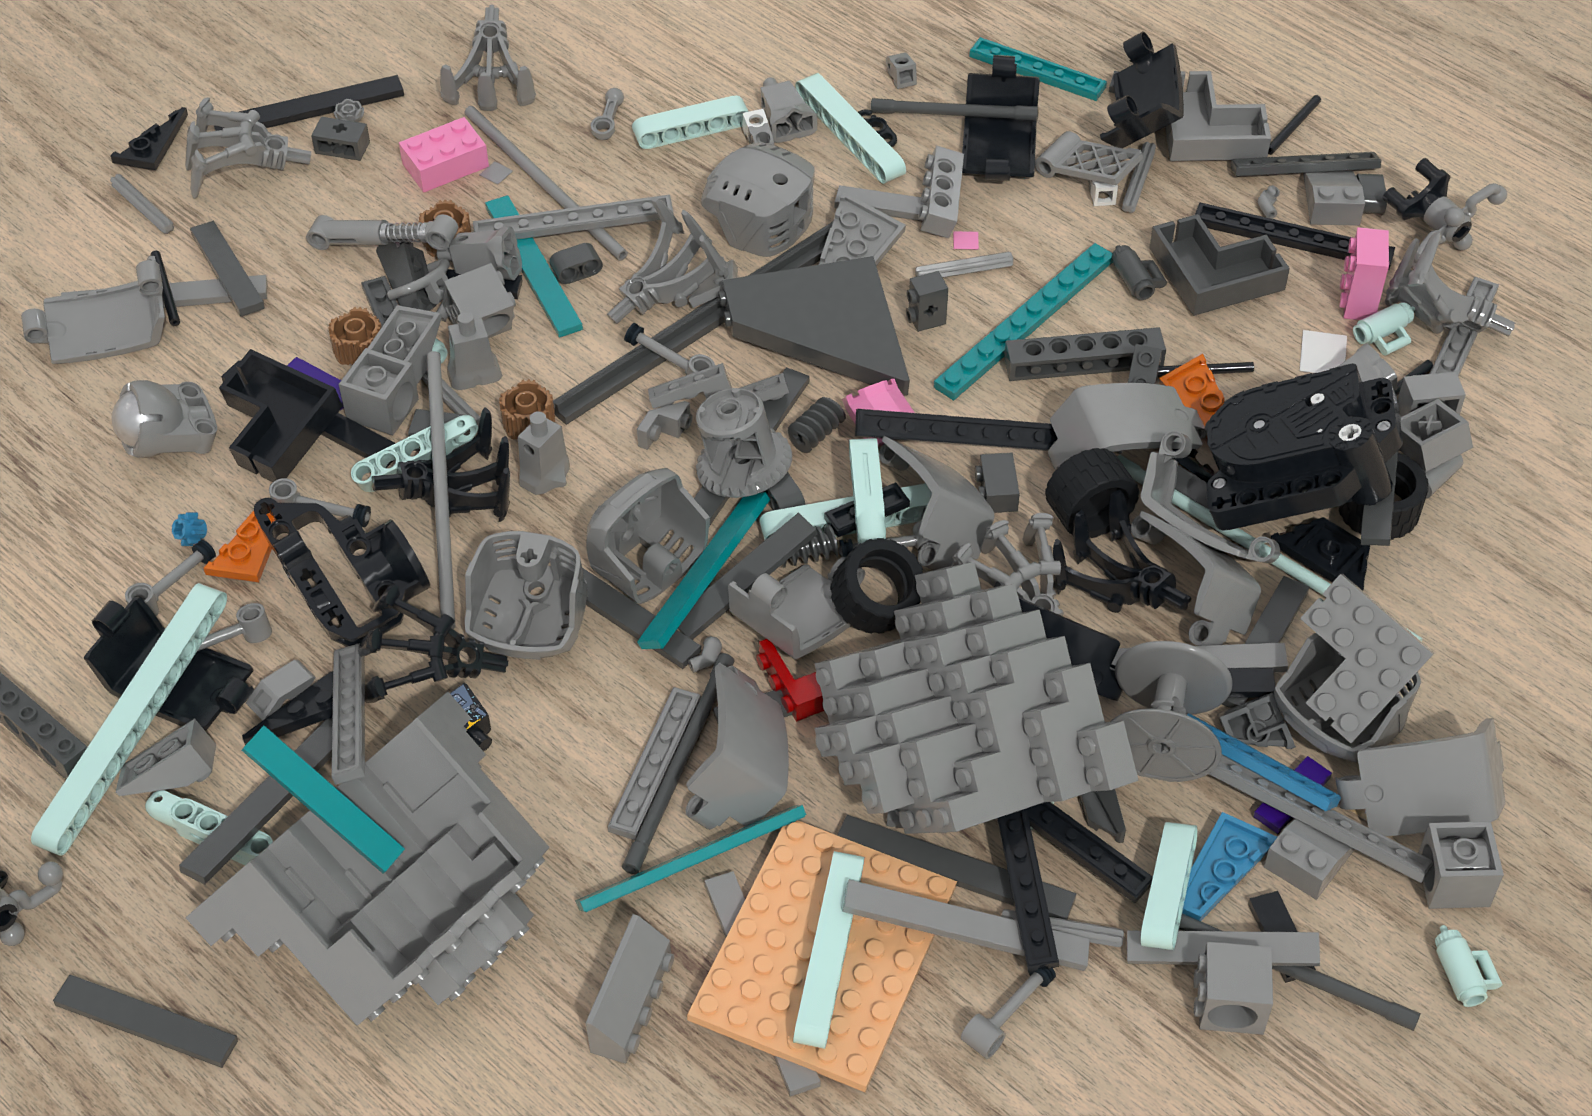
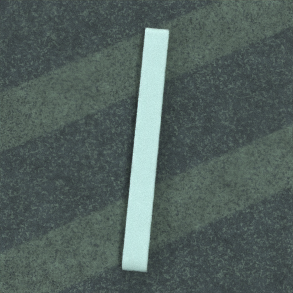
[31,583,227,856]

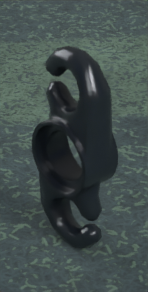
[858,109,897,147]

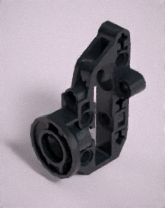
[254,498,431,647]

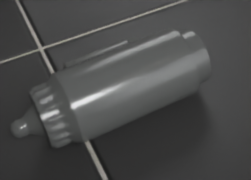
[1112,245,1167,300]

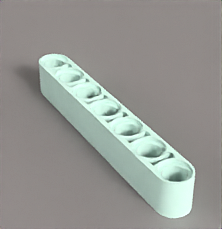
[795,73,906,184]
[759,483,932,540]
[793,851,865,1049]

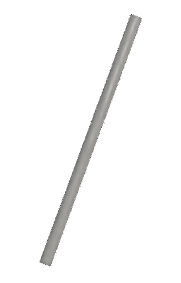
[465,106,628,261]
[427,351,456,629]

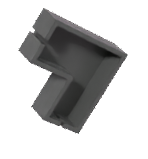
[1149,214,1290,316]

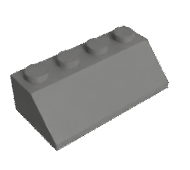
[586,914,674,1064]

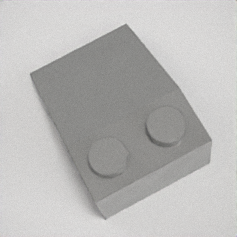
[1303,171,1365,226]
[367,305,442,386]
[116,719,216,796]
[1264,819,1355,900]

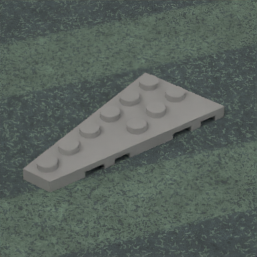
[819,191,906,266]

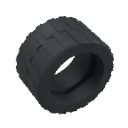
[1045,448,1140,538]
[1338,453,1429,540]
[830,538,923,634]

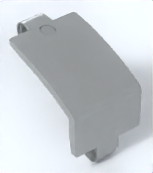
[21,256,165,364]
[1048,383,1207,470]
[1141,431,1280,563]
[879,436,995,570]
[1131,511,1261,646]
[728,557,865,659]
[685,663,789,830]
[1335,718,1505,836]

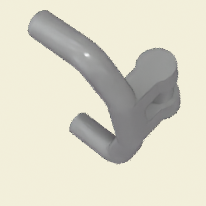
[387,259,450,304]

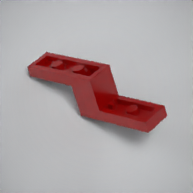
[756,639,828,722]

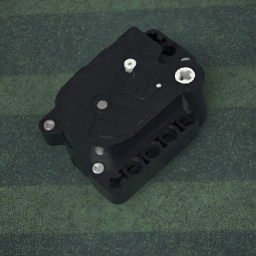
[1205,363,1403,531]

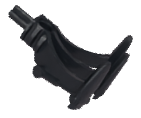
[372,407,510,522]
[1053,490,1192,613]
[358,586,509,703]

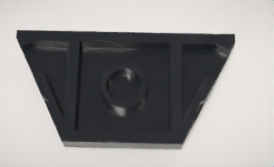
[1271,517,1370,591]

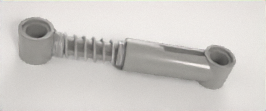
[306,214,459,250]

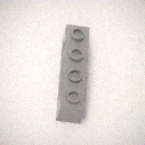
[919,146,964,238]

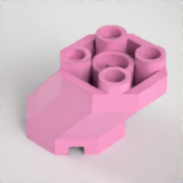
[842,379,915,447]

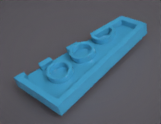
[1182,812,1277,921]

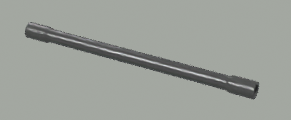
[622,653,735,874]
[1179,914,1421,1031]

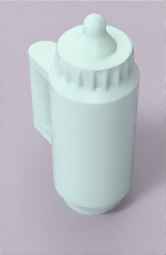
[1353,302,1415,356]
[1435,925,1503,1007]

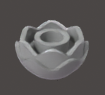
[334,99,364,122]

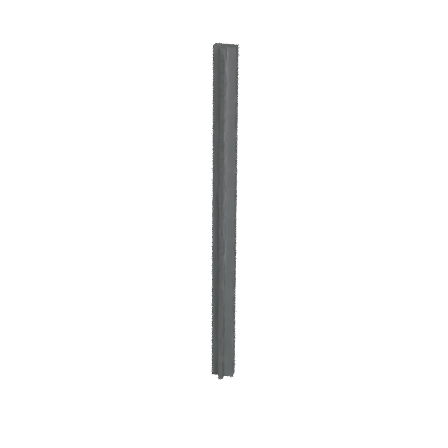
[553,222,833,425]

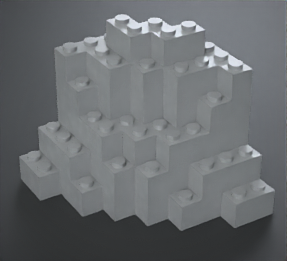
[814,562,1139,834]
[185,692,549,1026]

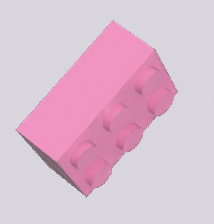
[399,117,489,193]
[1339,227,1389,320]

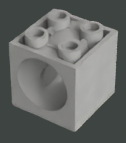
[443,263,516,338]
[339,348,419,436]
[1418,821,1504,909]
[1194,942,1273,1035]

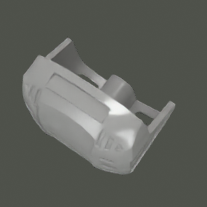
[701,142,815,257]
[586,468,710,604]
[465,531,588,660]
[1274,633,1421,762]

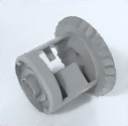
[696,388,792,498]

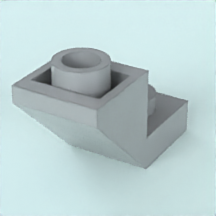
[637,401,692,450]
[246,659,316,721]

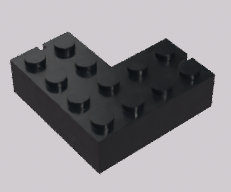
[219,349,343,482]

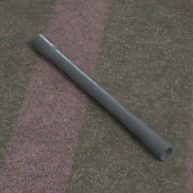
[871,98,1039,121]

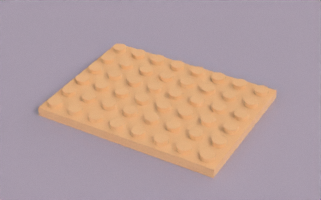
[687,820,957,1092]

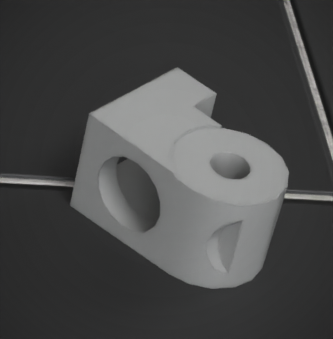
[886,52,917,89]

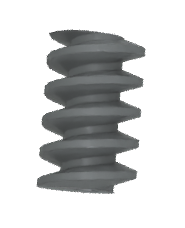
[788,397,846,453]
[782,524,838,568]

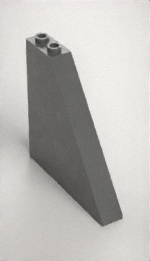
[718,256,910,396]

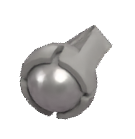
[111,380,217,458]

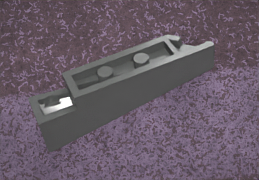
[376,239,437,311]
[1079,789,1126,843]

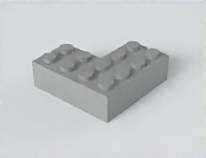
[1165,71,1271,161]
[1300,574,1434,743]

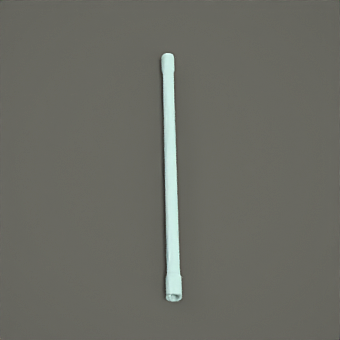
[1117,454,1423,642]

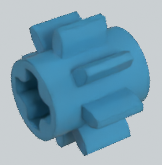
[172,512,207,546]

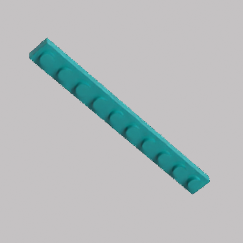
[934,243,1114,401]

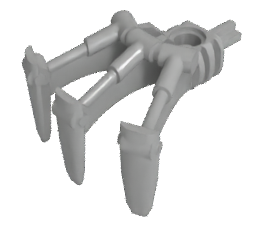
[440,5,536,111]
[185,97,311,199]
[607,197,729,324]
[1385,232,1515,336]
[951,513,1064,616]

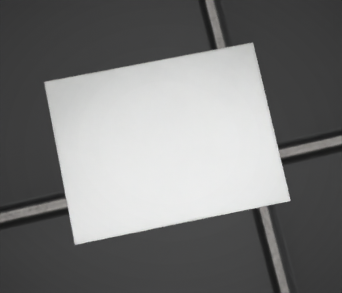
[1300,330,1347,373]

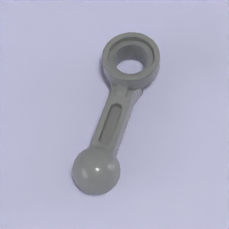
[591,88,624,140]

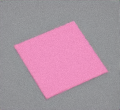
[953,231,979,250]

